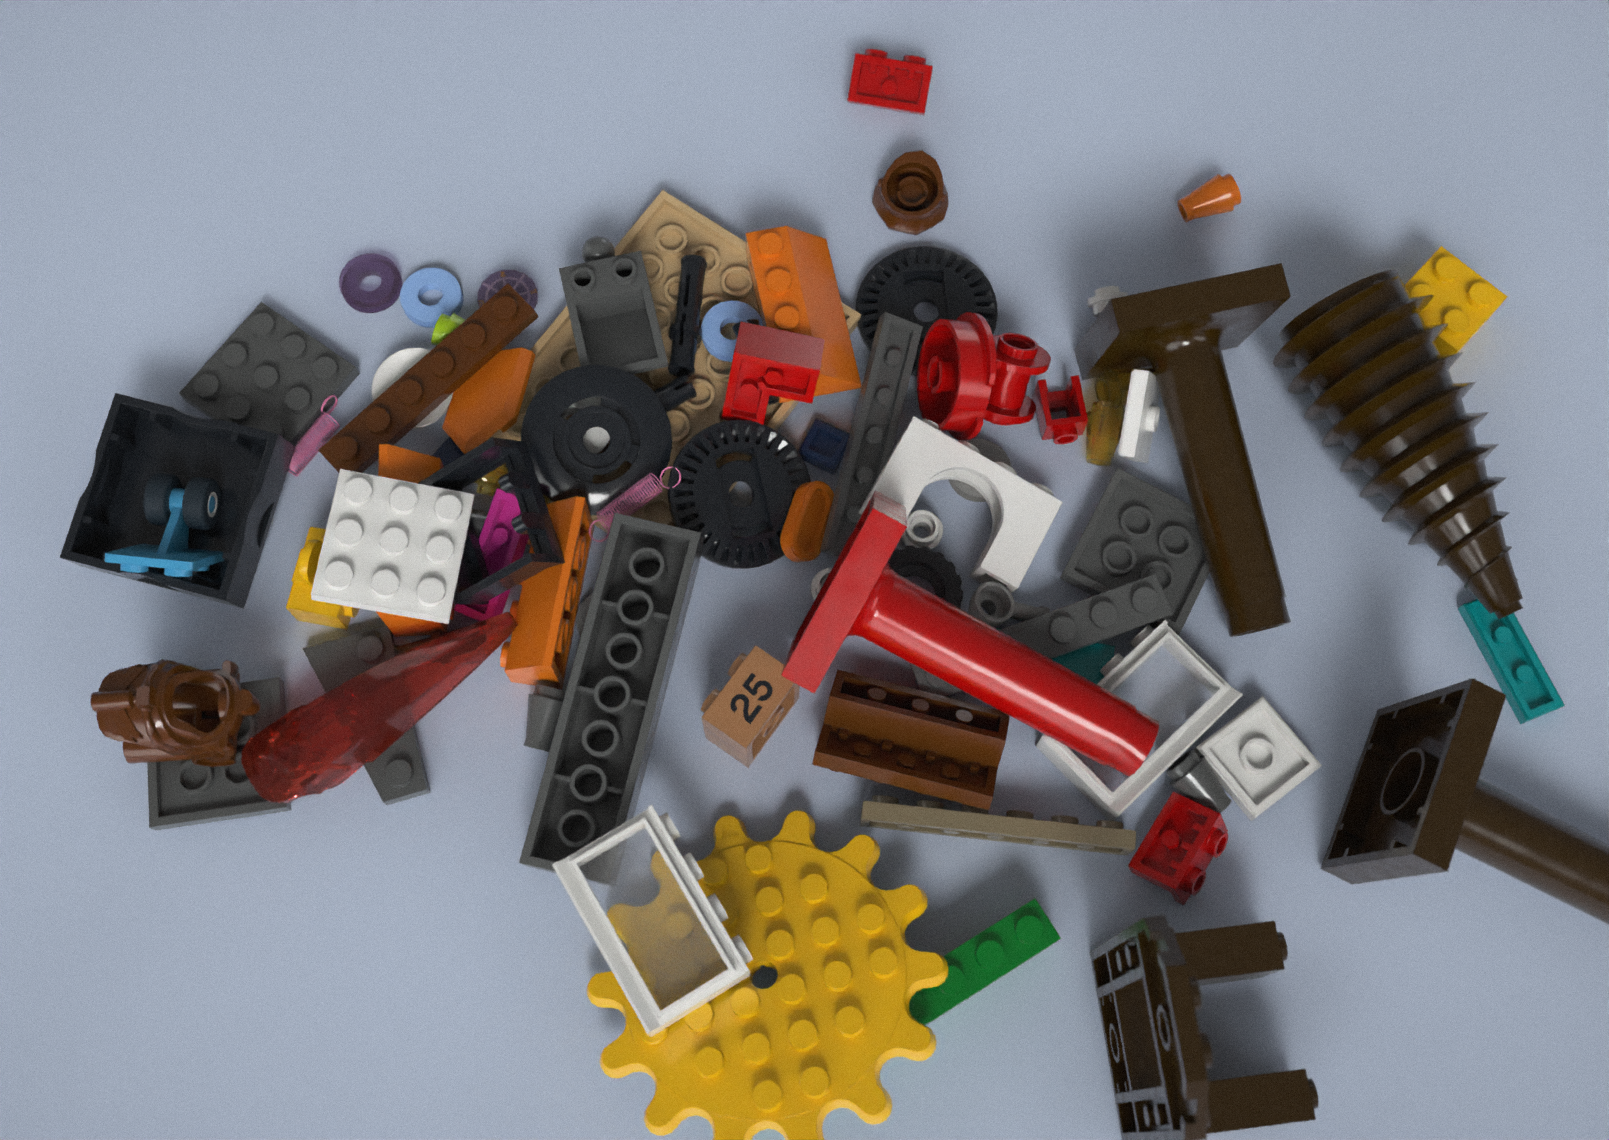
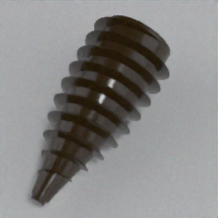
[1273,270,1523,620]

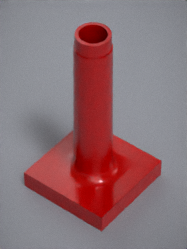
[781,490,1159,777]

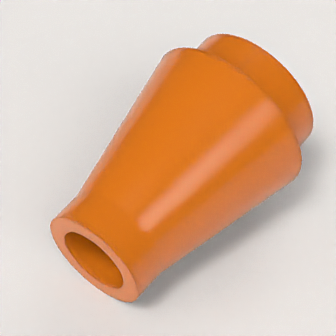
[1177,174,1241,222]

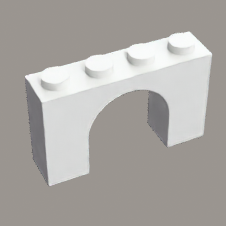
[858,416,1063,593]

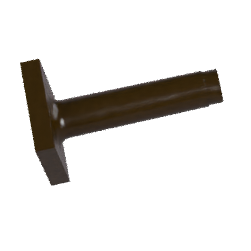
[1074,263,1291,637]
[1320,678,1609,925]

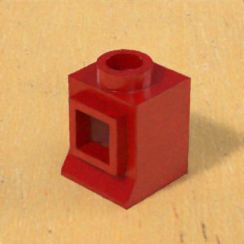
[1032,375,1088,445]

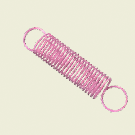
[288,395,340,476]
[589,466,681,542]

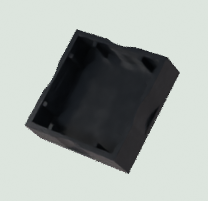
[60,393,295,609]

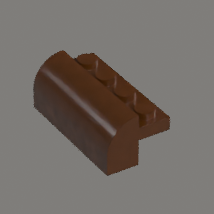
[812,669,1010,810]

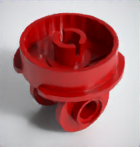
[917,312,1051,441]

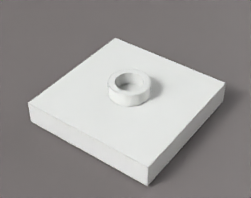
[1118,369,1160,463]
[1194,696,1322,821]

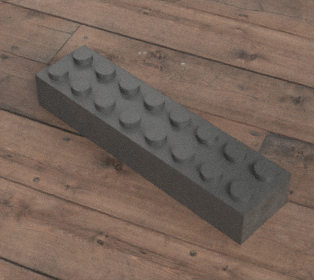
[519,513,704,888]

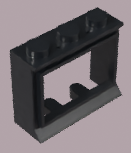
[418,437,565,605]

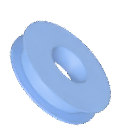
[400,268,463,328]
[701,300,763,362]

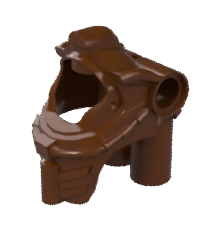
[90,659,261,767]

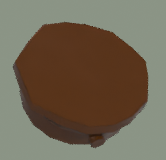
[872,150,949,235]

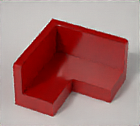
[721,321,825,425]

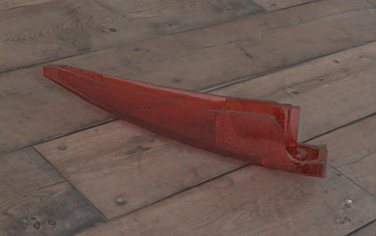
[241,612,518,803]

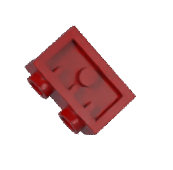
[847,49,933,115]
[1128,791,1228,905]

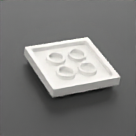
[311,469,475,624]

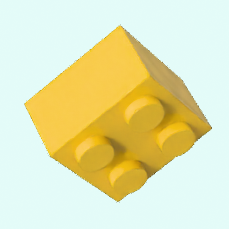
[1405,246,1507,354]

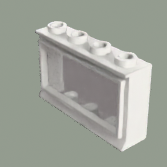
[1036,620,1243,821]
[552,805,753,1037]

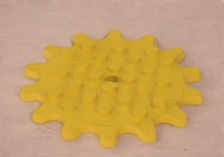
[586,810,949,1140]

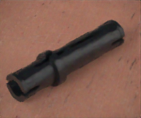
[668,255,707,377]

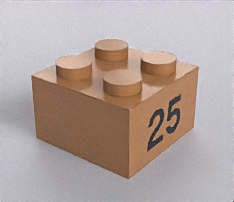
[701,645,800,768]

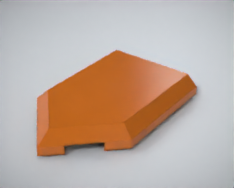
[442,347,536,454]

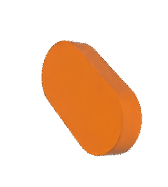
[780,481,834,562]

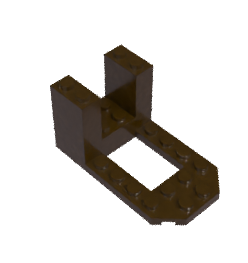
[1090,915,1319,1140]

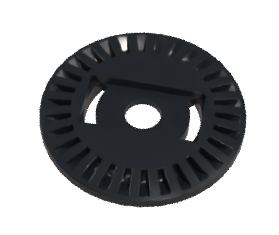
[855,246,998,376]
[521,365,672,515]
[668,420,811,569]

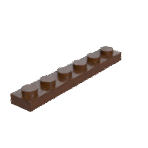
[318,283,538,473]

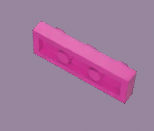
[454,488,529,626]

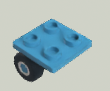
[105,473,224,577]

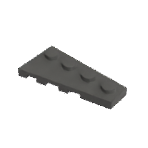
[302,625,430,805]

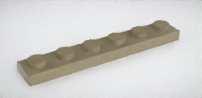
[860,795,1136,856]

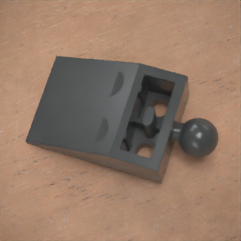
[559,236,669,374]

